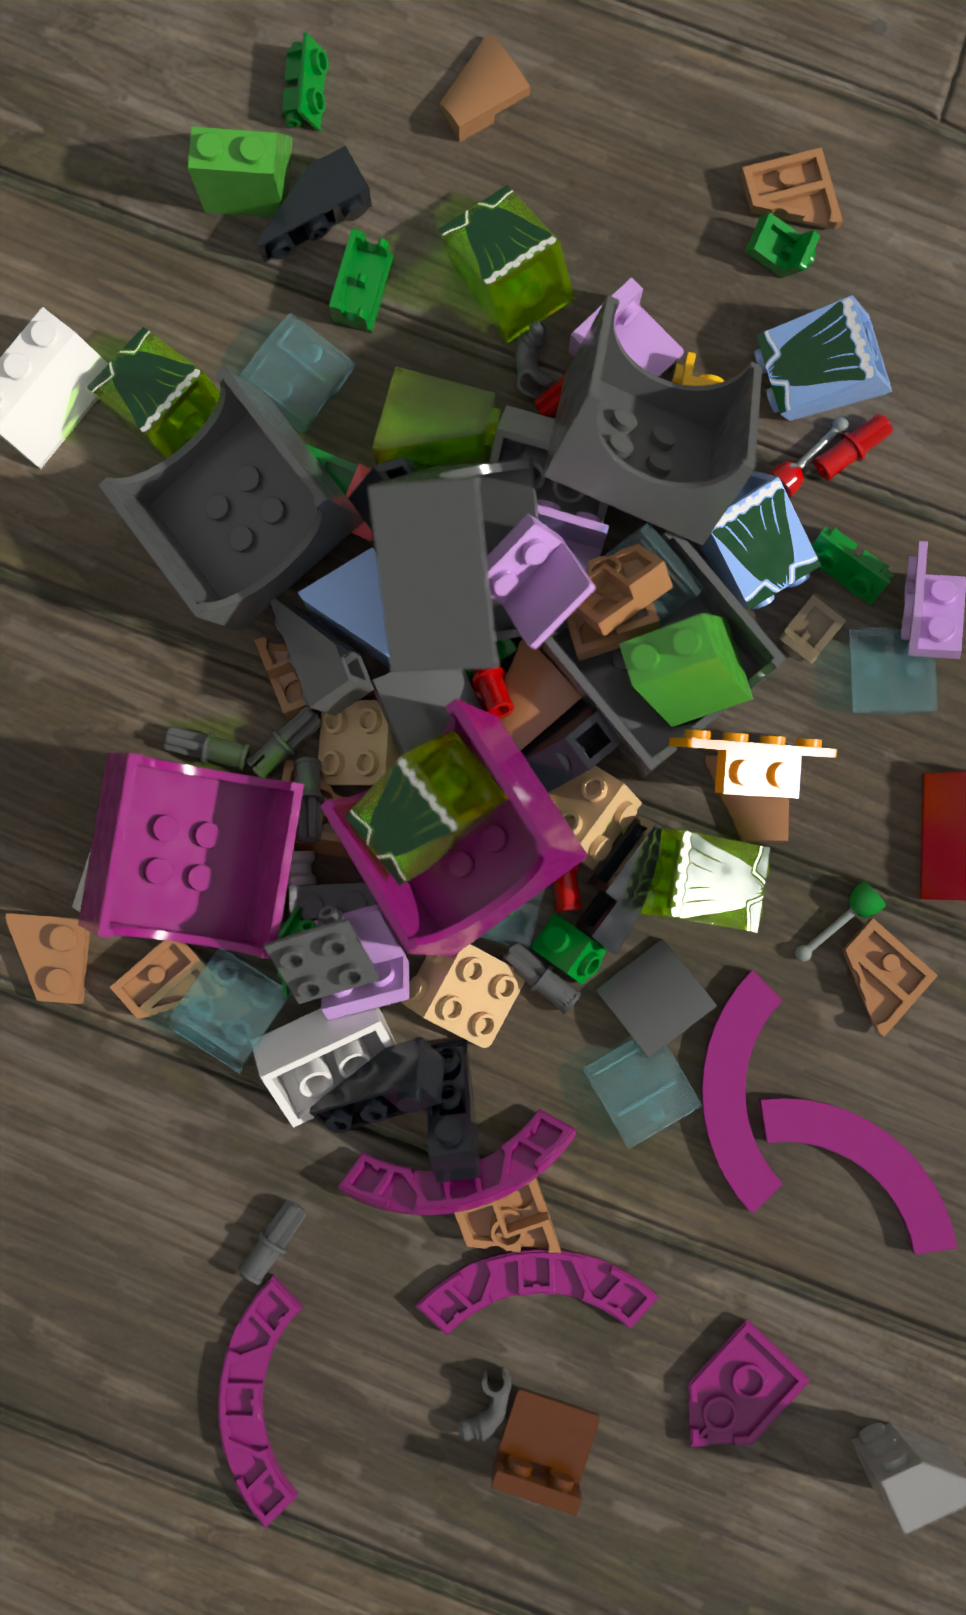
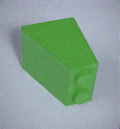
[188,126,293,217]
[619,613,753,727]

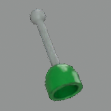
[795,880,887,962]

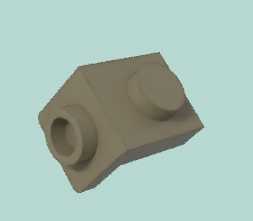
[779,592,848,664]

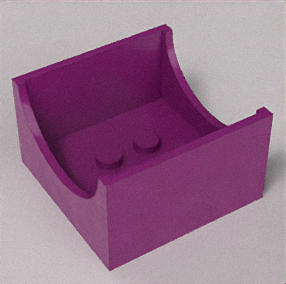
[320,699,588,957]
[78,752,304,959]

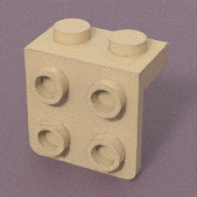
[318,700,416,786]
[548,766,642,870]
[401,944,525,1048]

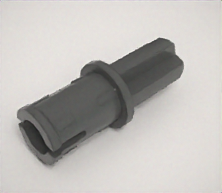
[246,706,323,778]
[164,726,251,771]
[294,757,325,843]
[502,942,581,1015]
[238,1200,307,1285]

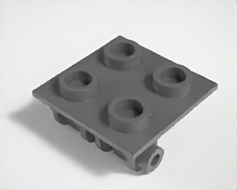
[264,906,380,1004]

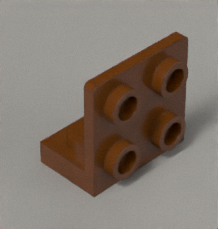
[491,1388,600,1517]

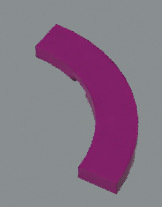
[701,970,783,1214]
[759,1097,958,1255]
[338,1109,576,1216]
[415,1248,659,1336]
[218,1274,303,1528]

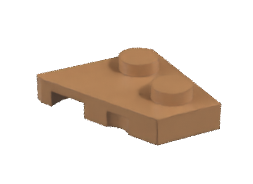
[740,147,843,230]
[5,913,90,1004]
[842,918,938,1037]
[109,940,230,1019]

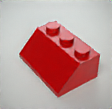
[920,772,966,902]

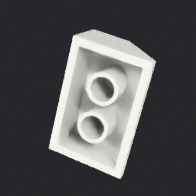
[0,307,116,469]
[250,1007,397,1128]

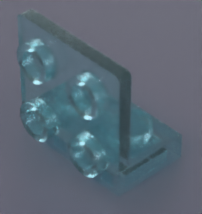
[170,948,290,1074]

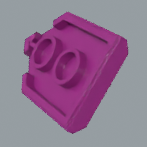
[688,1318,811,1447]

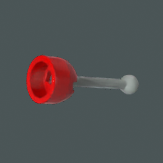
[768,417,849,498]

